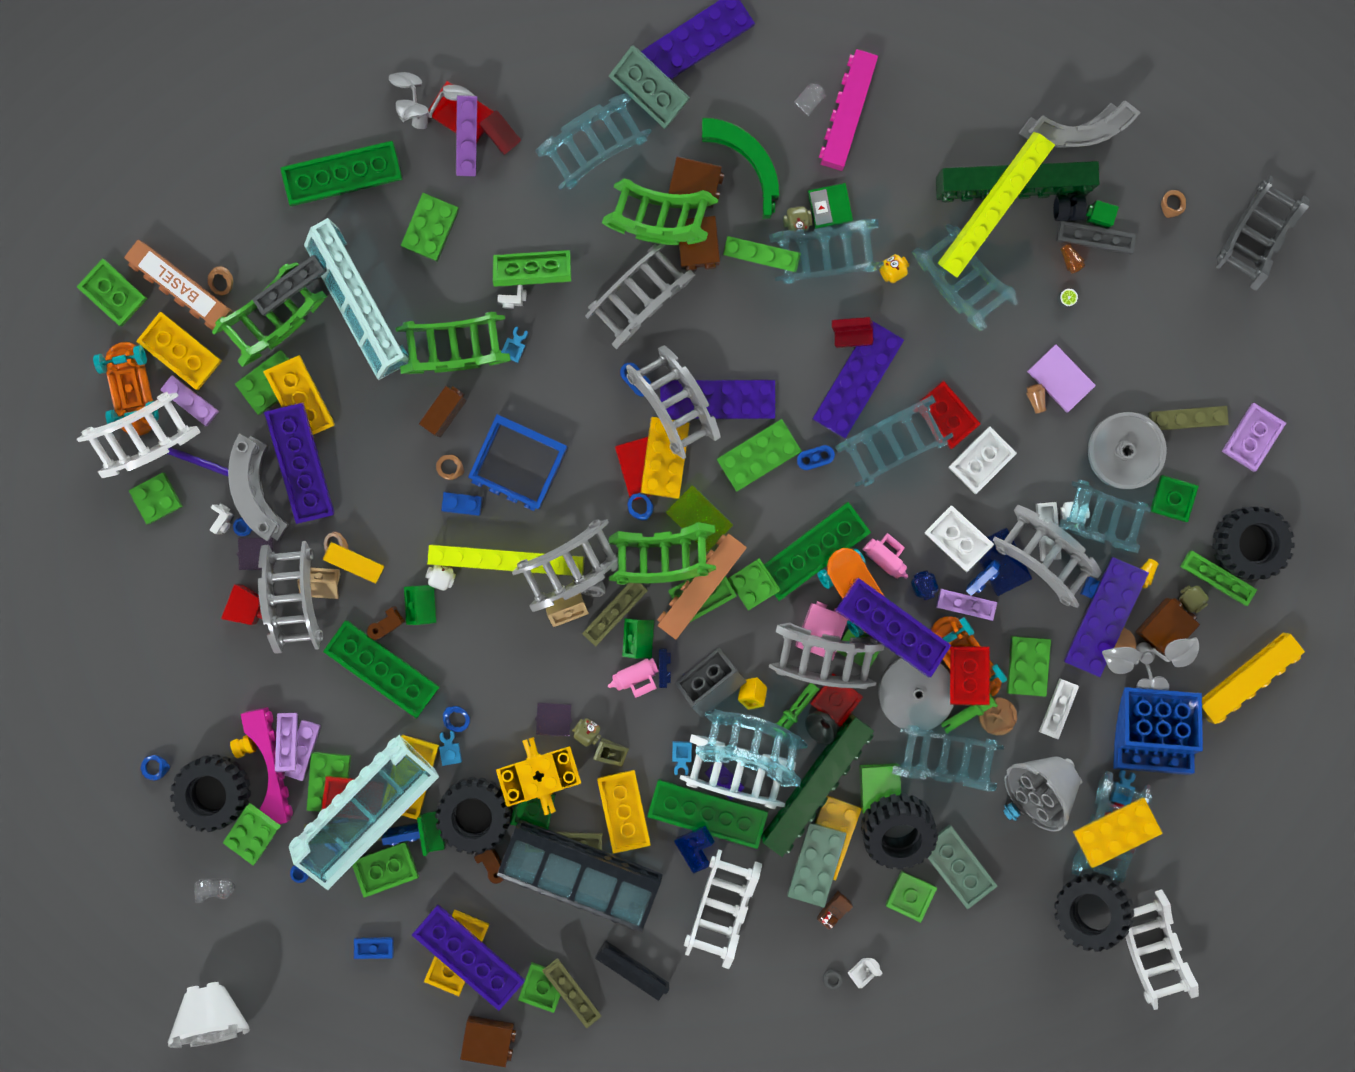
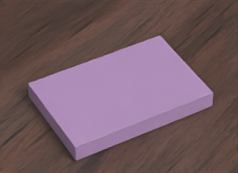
[1027,345,1096,413]
[1222,403,1286,472]

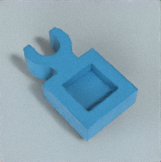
[501,327,528,363]
[439,731,462,766]
[672,741,692,775]
[1110,770,1136,805]

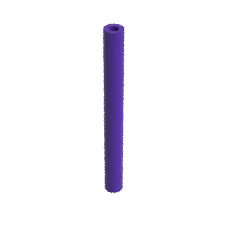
[167,447,228,476]

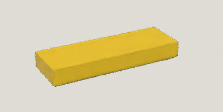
[323,542,384,584]

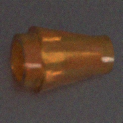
[1060,244,1085,274]

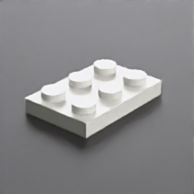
[948,426,1017,494]
[925,505,994,573]

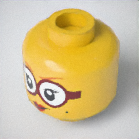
[879,254,909,283]

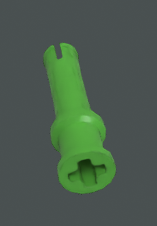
[773,683,820,736]
[941,693,998,734]

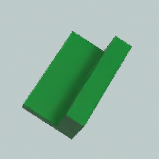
[404,585,436,625]
[622,618,654,659]
[417,811,446,856]

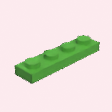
[723,236,801,272]
[1180,550,1257,606]

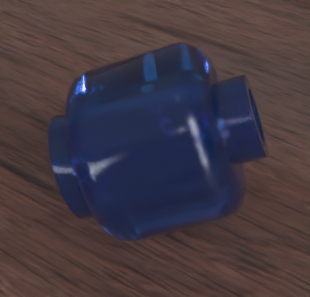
[911,570,939,600]

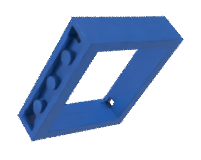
[468,414,568,511]

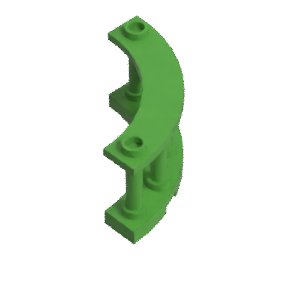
[602,178,718,245]
[212,262,327,367]
[395,312,511,374]
[609,522,716,585]

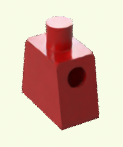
[221,584,262,625]

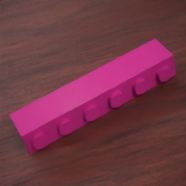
[819,49,878,171]

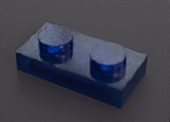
[659,648,671,688]

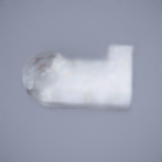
[195,879,235,903]

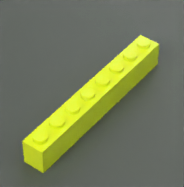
[938,132,1055,278]
[427,545,585,576]

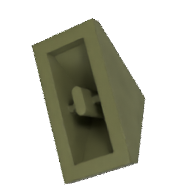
[593,738,629,766]

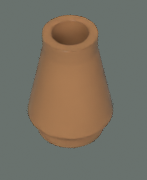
[1026,384,1046,413]

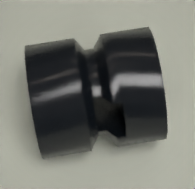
[1053,195,1087,221]

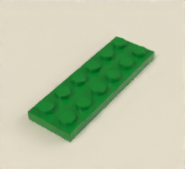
[280,141,403,207]
[764,502,871,601]
[323,620,440,719]
[647,779,768,849]

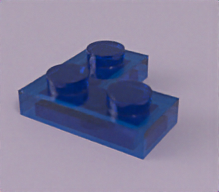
[674,826,715,874]

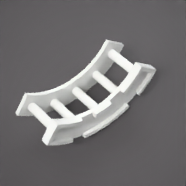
[77,392,201,478]
[680,735,796,809]
[684,849,762,969]
[1125,889,1199,1010]

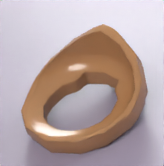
[1161,190,1186,218]
[208,266,233,296]
[436,455,464,480]
[324,532,348,552]

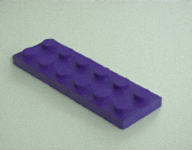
[641,0,755,79]
[812,321,904,439]
[660,380,775,419]
[264,402,335,524]
[1064,557,1149,677]
[836,578,951,678]
[412,904,525,1011]

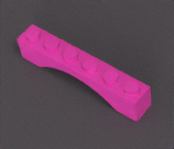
[241,707,293,824]

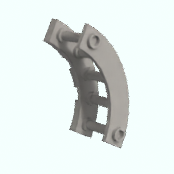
[1019,101,1141,148]
[585,244,695,349]
[626,345,721,459]
[228,433,289,541]
[993,505,1102,608]
[512,519,627,612]
[258,541,323,653]
[769,623,884,689]

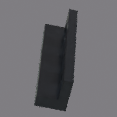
[595,941,669,1001]

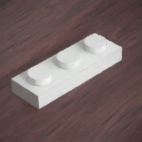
[1036,502,1061,561]
[1039,678,1079,740]

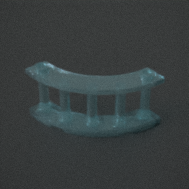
[535,93,652,190]
[769,219,884,284]
[912,224,1018,331]
[835,395,953,487]
[1059,479,1151,554]
[695,710,808,787]
[892,725,1004,792]
[1072,771,1152,883]

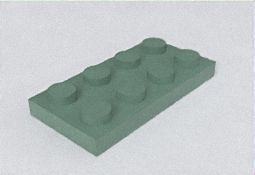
[609,45,690,129]
[787,822,846,908]
[928,824,997,910]

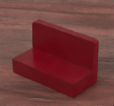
[479,110,521,155]
[832,317,873,348]

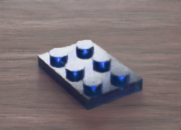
[979,528,1032,596]

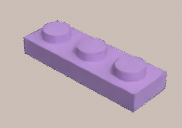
[160,375,219,426]
[936,589,997,621]
[275,713,298,772]
[284,720,321,781]

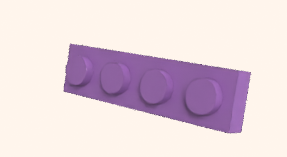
[456,95,477,176]

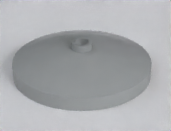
[1088,412,1167,489]
[878,658,953,732]

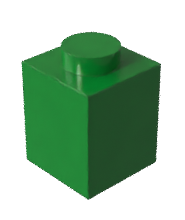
[1086,200,1119,229]

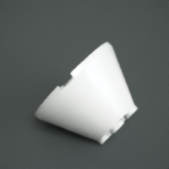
[168,982,250,1048]

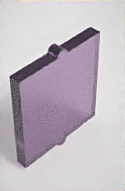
[237,538,275,570]
[535,703,572,736]

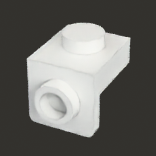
[498,285,527,309]
[210,503,234,534]
[848,958,883,988]

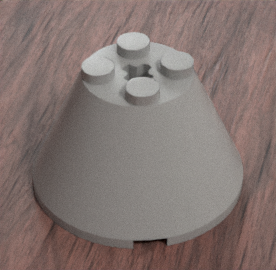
[1004,756,1082,832]

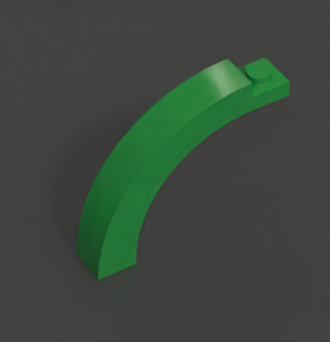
[702,118,779,219]

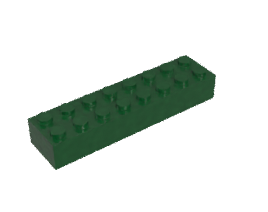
[936,161,1100,203]
[761,713,874,857]

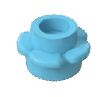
[1003,802,1021,821]

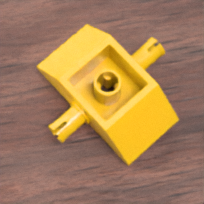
[496,737,581,815]

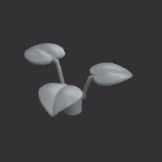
[389,72,474,129]
[1102,637,1199,691]

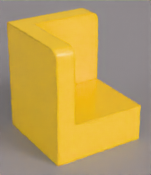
[738,677,767,710]

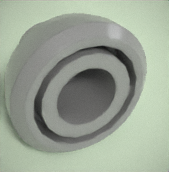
[581,580,605,597]

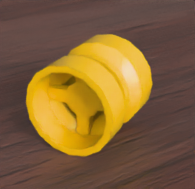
[230,735,257,759]

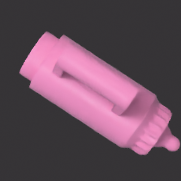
[863,533,908,579]
[608,658,659,698]

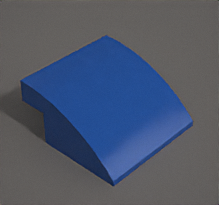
[1113,687,1203,775]

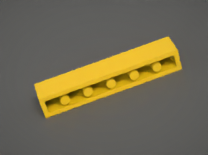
[1202,633,1305,724]

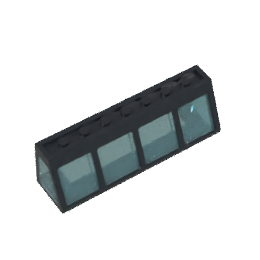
[497,819,663,932]

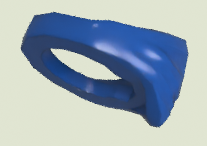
[627,493,653,520]
[443,706,470,732]
[140,755,170,781]

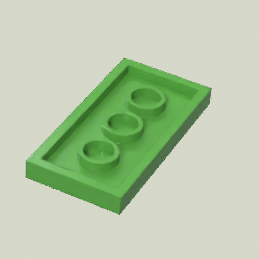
[493,250,571,287]
[716,419,802,492]

